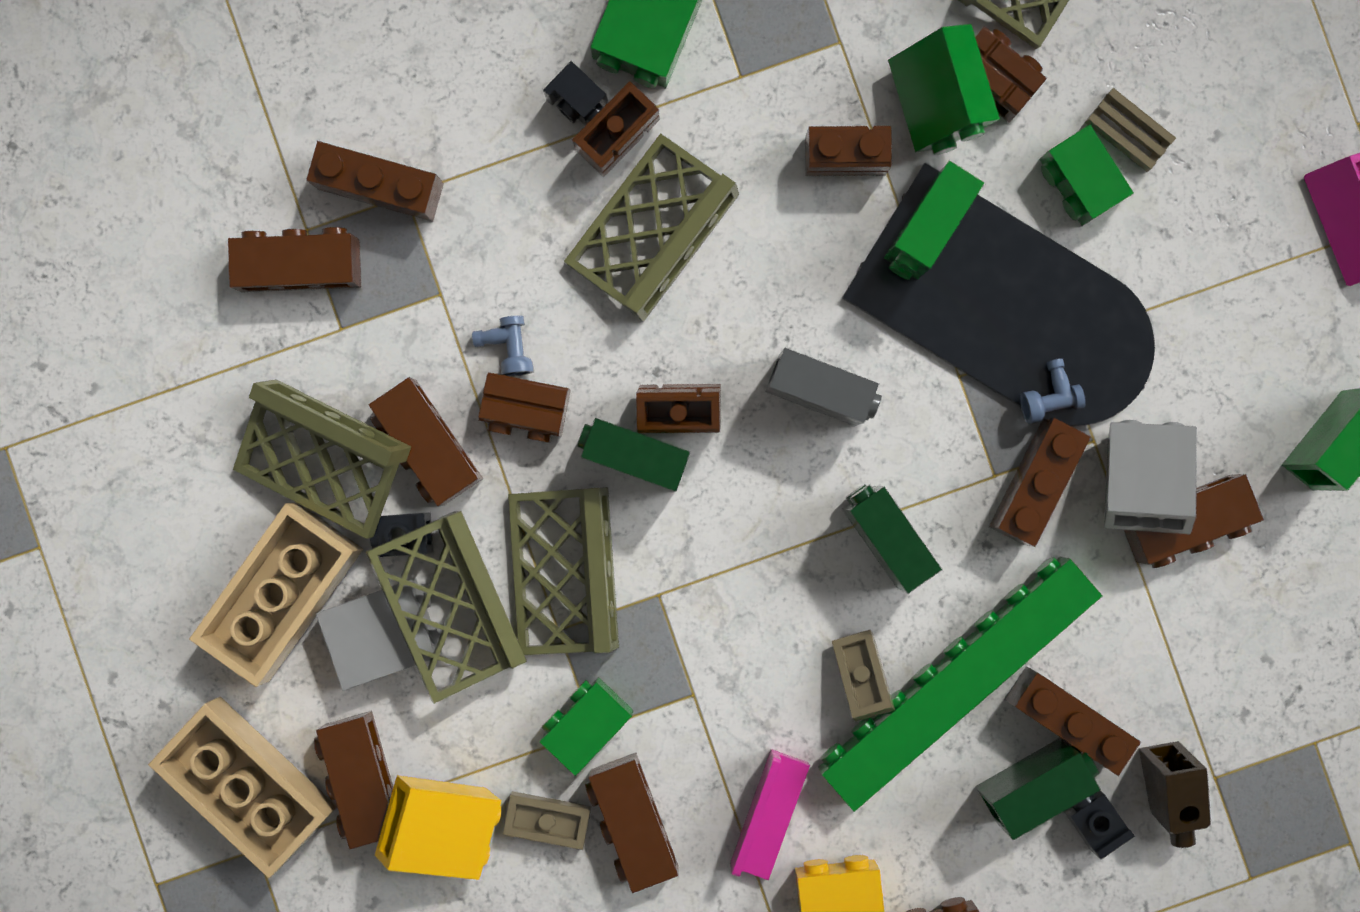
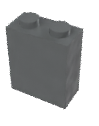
[765,348,882,426]

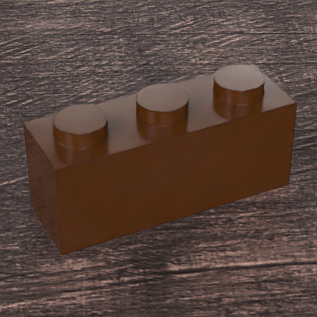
[306,141,444,222]
[228,227,361,292]
[368,377,483,506]
[989,418,1091,547]
[1124,474,1264,568]
[1004,666,1141,776]
[314,711,393,850]
[585,752,679,893]

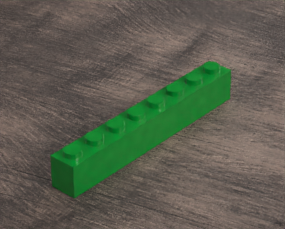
[818,557,1103,812]

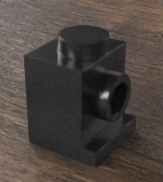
[543,61,608,126]
[370,512,434,557]
[1064,791,1135,860]

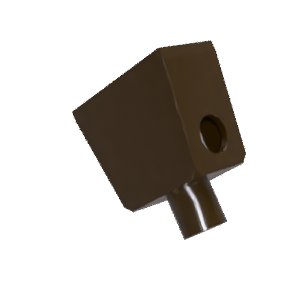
[1139,741,1211,848]

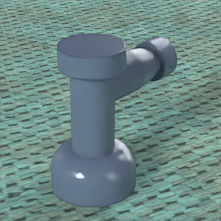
[472,316,534,376]
[1020,358,1086,424]

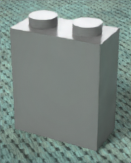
[1104,420,1197,534]
[316,578,445,691]

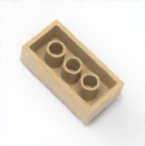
[189,503,363,687]
[148,697,337,878]

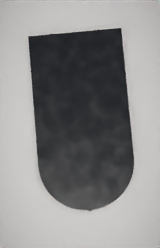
[842,163,1155,426]

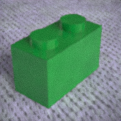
[1039,125,1134,226]
[540,677,633,776]

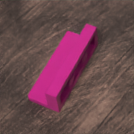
[1304,153,1360,286]
[730,749,810,881]

